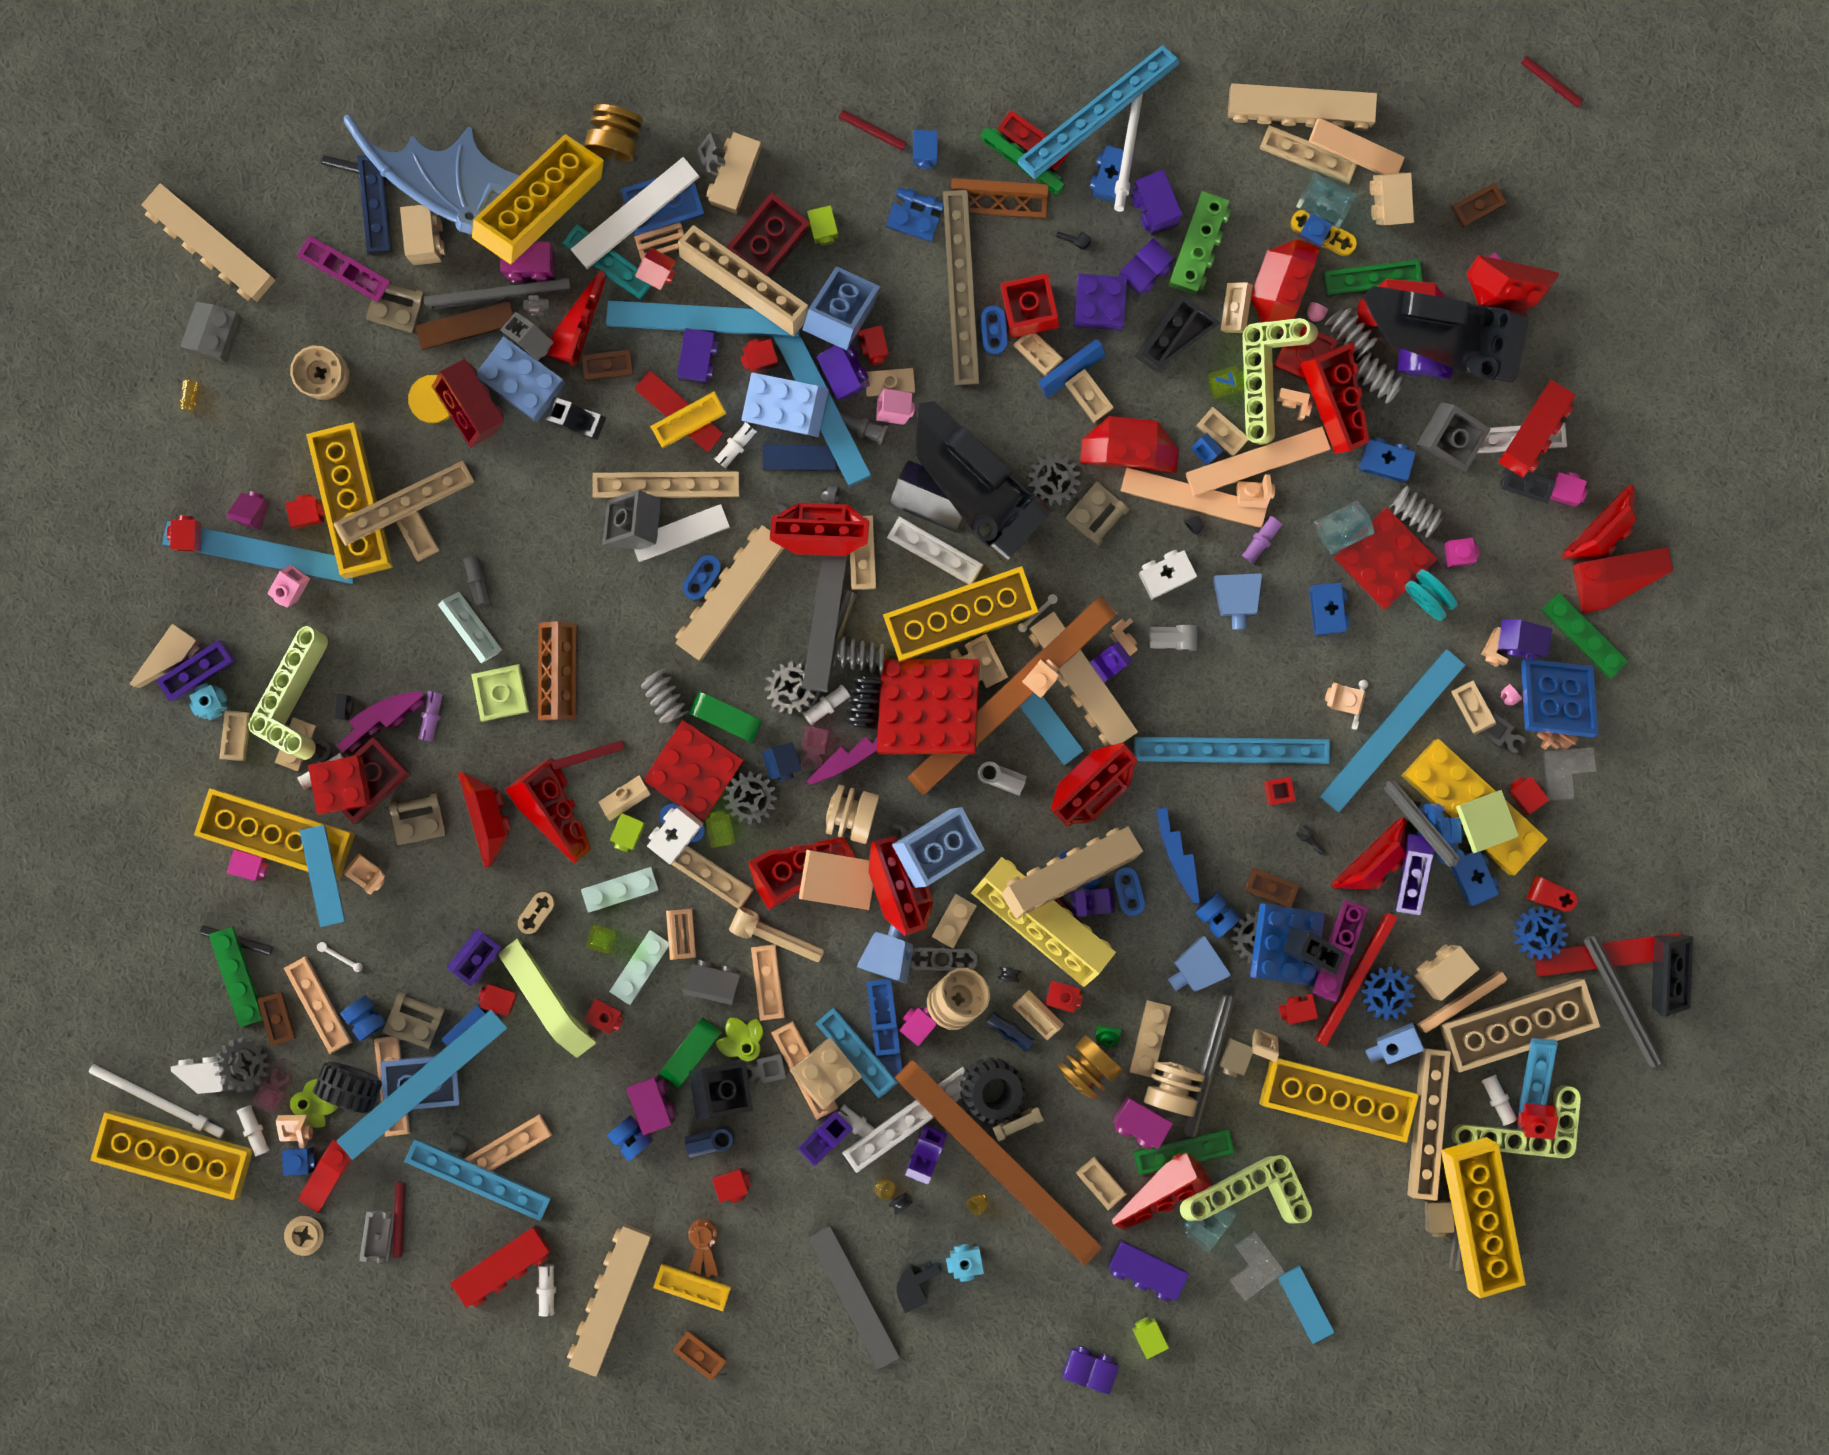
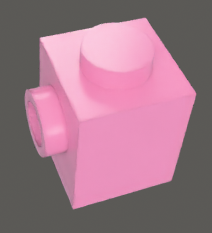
[876,389,915,425]
[267,565,311,607]

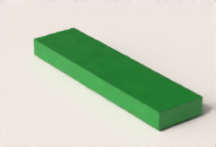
[1323,259,1423,296]
[1133,1129,1235,1176]

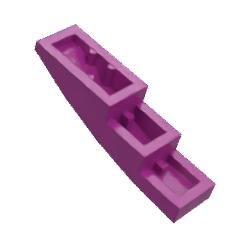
[297,235,391,303]
[806,736,877,785]

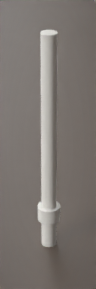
[1114,93,1143,211]
[89,1064,225,1138]

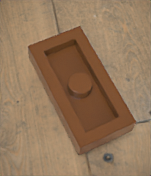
[672,1330,727,1381]

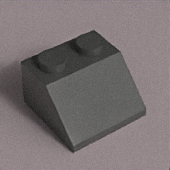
[180,302,242,363]
[1416,402,1491,471]
[602,490,661,549]
[683,960,741,1005]

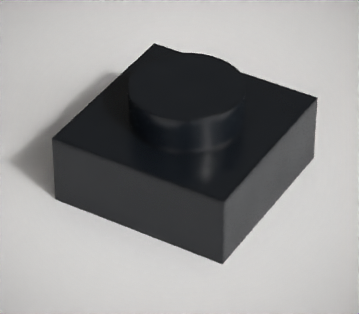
[335,694,354,720]

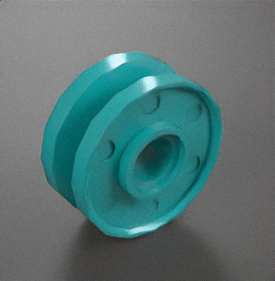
[1405,569,1458,621]

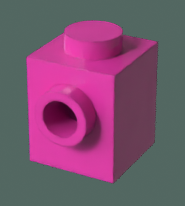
[1550,472,1588,507]
[1444,538,1479,568]
[227,849,269,881]
[899,1007,937,1046]

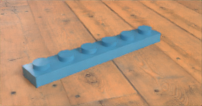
[404,1138,551,1221]

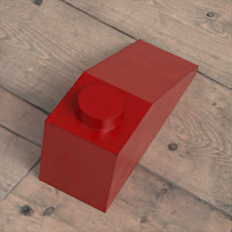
[298,1137,353,1213]

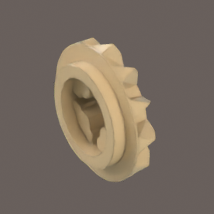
[284,1216,324,1256]

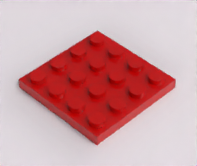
[877,658,980,754]

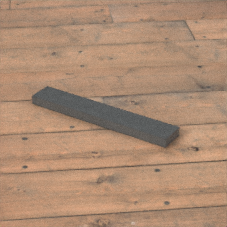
[424,279,572,310]
[803,555,847,692]
[809,1226,900,1370]

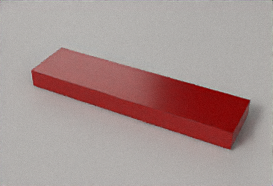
[634,371,724,453]

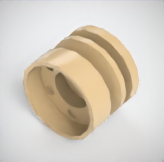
[290,345,350,400]
[826,785,879,844]
[927,968,990,1030]
[1144,1061,1205,1117]

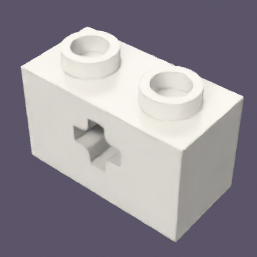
[1139,549,1197,600]
[647,806,704,864]

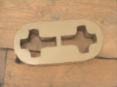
[518,892,555,934]

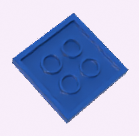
[1521,659,1598,738]
[1250,904,1325,986]

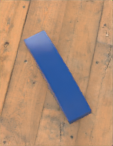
[1156,808,1200,903]
[867,979,902,1078]

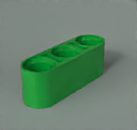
[689,691,763,743]
[659,1017,722,1089]

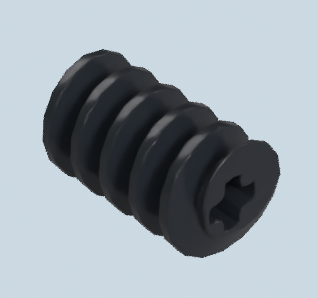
[845,677,883,729]

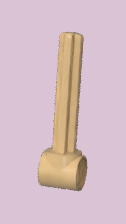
[729,907,824,962]

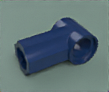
[685,1126,736,1158]

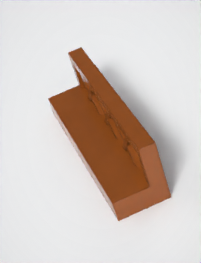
[951,178,1049,219]
[538,621,576,720]

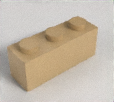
[706,132,762,215]

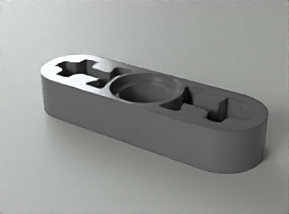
[910,947,978,971]

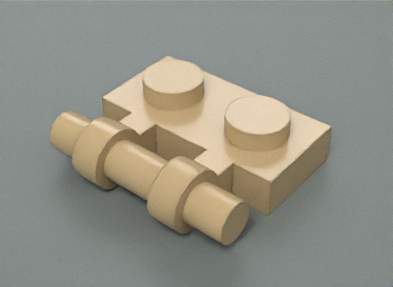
[949,634,1008,692]

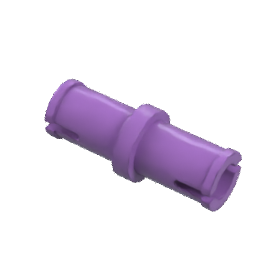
[1241,516,1283,564]
[418,691,443,742]

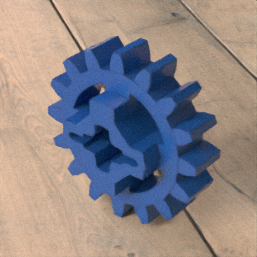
[1512,907,1568,961]
[1360,967,1415,1020]

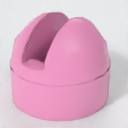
[1307,302,1328,322]
[1501,684,1522,705]

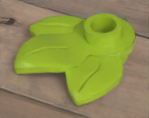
[716,1018,763,1062]
[290,1079,338,1128]

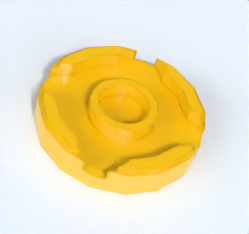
[408,375,450,424]

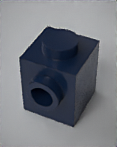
[762,742,801,782]

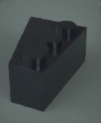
[1134,294,1221,371]

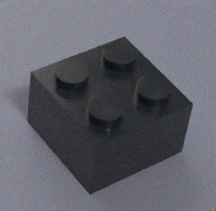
[689,1062,753,1120]

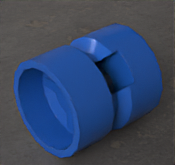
[1194,892,1241,938]
[340,995,386,1042]
[606,1115,653,1162]

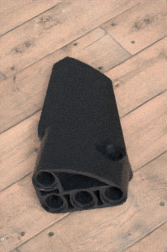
[1363,286,1528,383]
[915,401,1052,562]

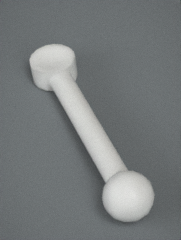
[1018,594,1057,632]
[1352,680,1368,730]
[317,942,363,972]

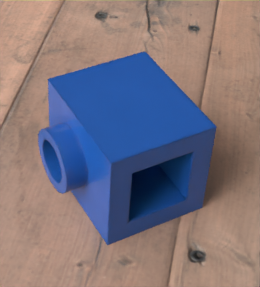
[913,130,938,169]
[282,1146,317,1176]

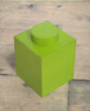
[807,205,838,246]
[610,813,646,853]
[1132,1317,1169,1359]

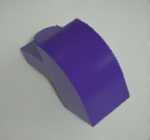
[1397,348,1453,380]
[1089,641,1133,683]
[1070,888,1115,916]
[797,1111,853,1166]
[905,1125,947,1184]

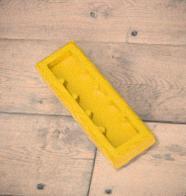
[650,391,727,448]
[653,1263,731,1311]

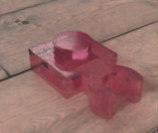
[801,725,831,770]
[251,1068,291,1115]

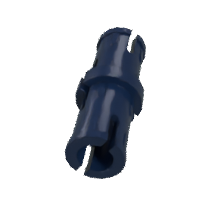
[986,1011,1035,1052]

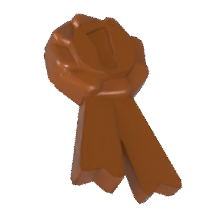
[688,1219,719,1278]

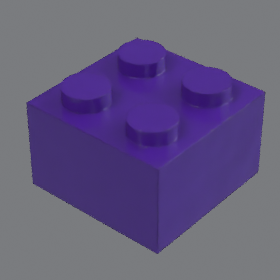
[1131,170,1182,236]
[1074,274,1127,330]

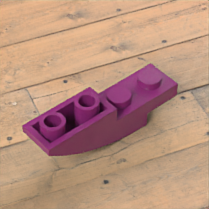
[336,692,427,754]
[1312,900,1368,1002]

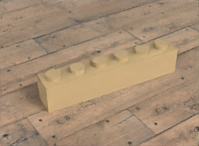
[1228,83,1377,131]
[141,183,276,302]
[678,225,808,336]
[675,525,784,662]
[1028,612,1138,747]
[1001,827,1143,919]
[1407,1048,1451,1201]
[567,1224,652,1377]

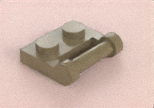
[366,284,425,334]
[1065,482,1130,547]
[389,793,447,846]
[383,991,446,1051]
[993,1107,1044,1141]

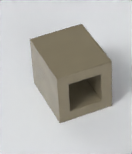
[1219,1038,1253,1078]
[1424,1200,1454,1237]

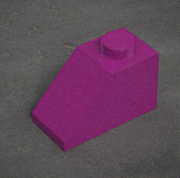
[226,491,269,530]

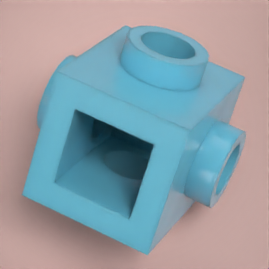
[189,683,228,720]
[946,1244,984,1282]

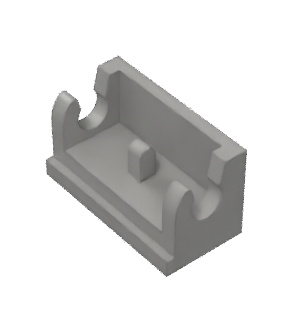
[359,1209,394,1263]

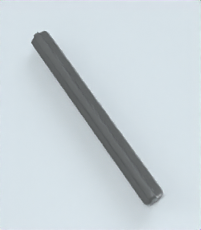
[1584,935,1662,1067]
[1183,994,1235,1137]

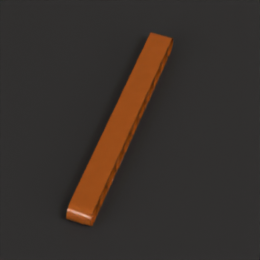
[907,595,1118,796]
[895,1060,1102,1266]

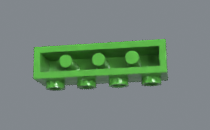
[1168,191,1231,296]

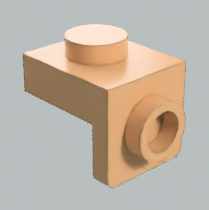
[343,853,385,895]
[276,1115,313,1149]

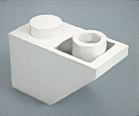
[171,1056,228,1094]

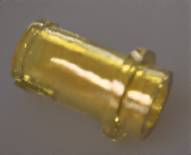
[177,380,199,412]

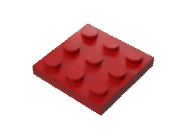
[1334,507,1437,610]
[643,719,744,821]

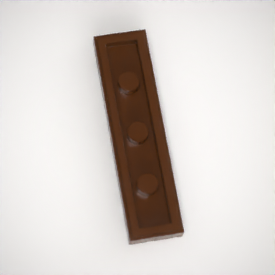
[415,301,513,350]

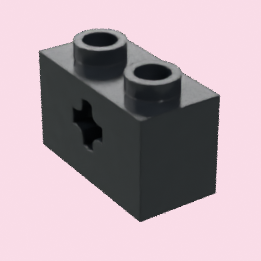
[1283,929,1345,975]

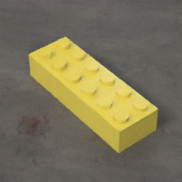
[971,857,1116,987]

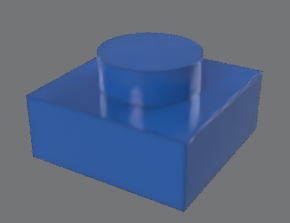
[1299,213,1333,247]
[1191,433,1223,466]

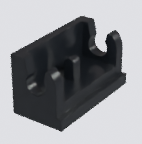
[1500,467,1556,504]

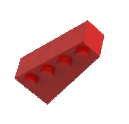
[1300,342,1369,454]

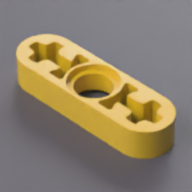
[1291,210,1357,256]

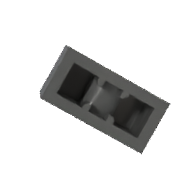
[500,312,554,361]

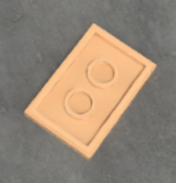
[799,850,873,910]

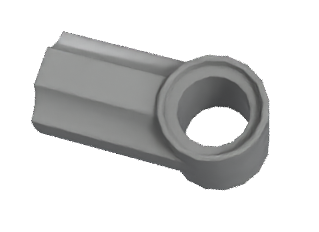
[1149,625,1198,651]
[977,761,1027,796]

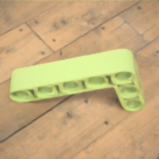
[1243,318,1318,445]
[249,626,328,760]
[498,938,597,1058]
[1451,1085,1581,1158]
[1180,1155,1312,1224]

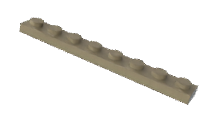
[943,190,979,386]

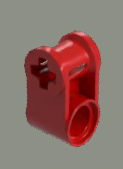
[1526,876,1577,911]

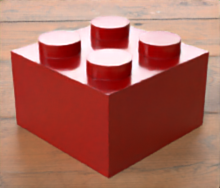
[1000,273,1059,338]
[308,756,372,815]

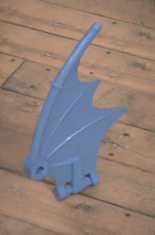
[344,114,520,235]

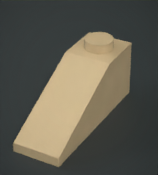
[130,624,202,688]

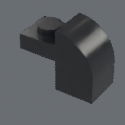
[545,397,606,440]
[896,1261,941,1313]

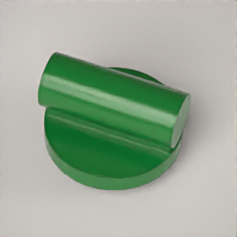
[1096,1025,1121,1047]

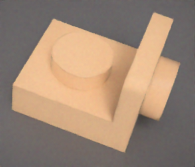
[1277,388,1312,421]
[1236,474,1275,508]
[1109,618,1138,656]
[1481,627,1509,667]
[1022,659,1061,698]
[1325,682,1366,716]

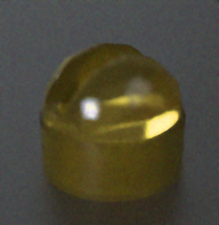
[873,1178,895,1200]
[966,1194,988,1216]

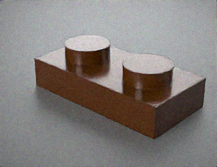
[1451,183,1507,228]
[582,350,634,381]
[1244,868,1299,908]
[257,992,296,1046]

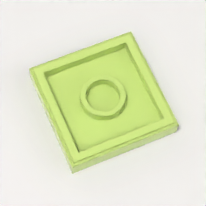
[471,664,530,722]
[1456,790,1519,853]

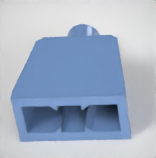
[1213,574,1262,630]
[857,924,913,984]
[1168,936,1230,992]
[1365,1022,1424,1065]

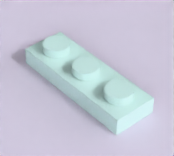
[438,592,502,663]
[581,867,659,913]
[609,930,669,1005]

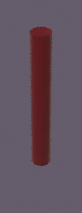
[1521,56,1583,108]
[839,110,907,151]
[551,740,624,771]
[393,1182,405,1258]

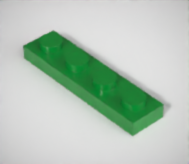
[980,126,1064,197]
[1541,593,1628,679]
[208,926,263,1027]

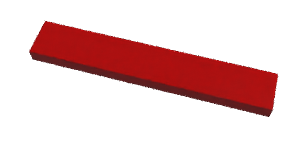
[1315,913,1398,1046]
[1534,933,1681,977]

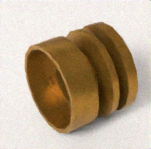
[584,104,643,162]
[1057,1035,1123,1101]

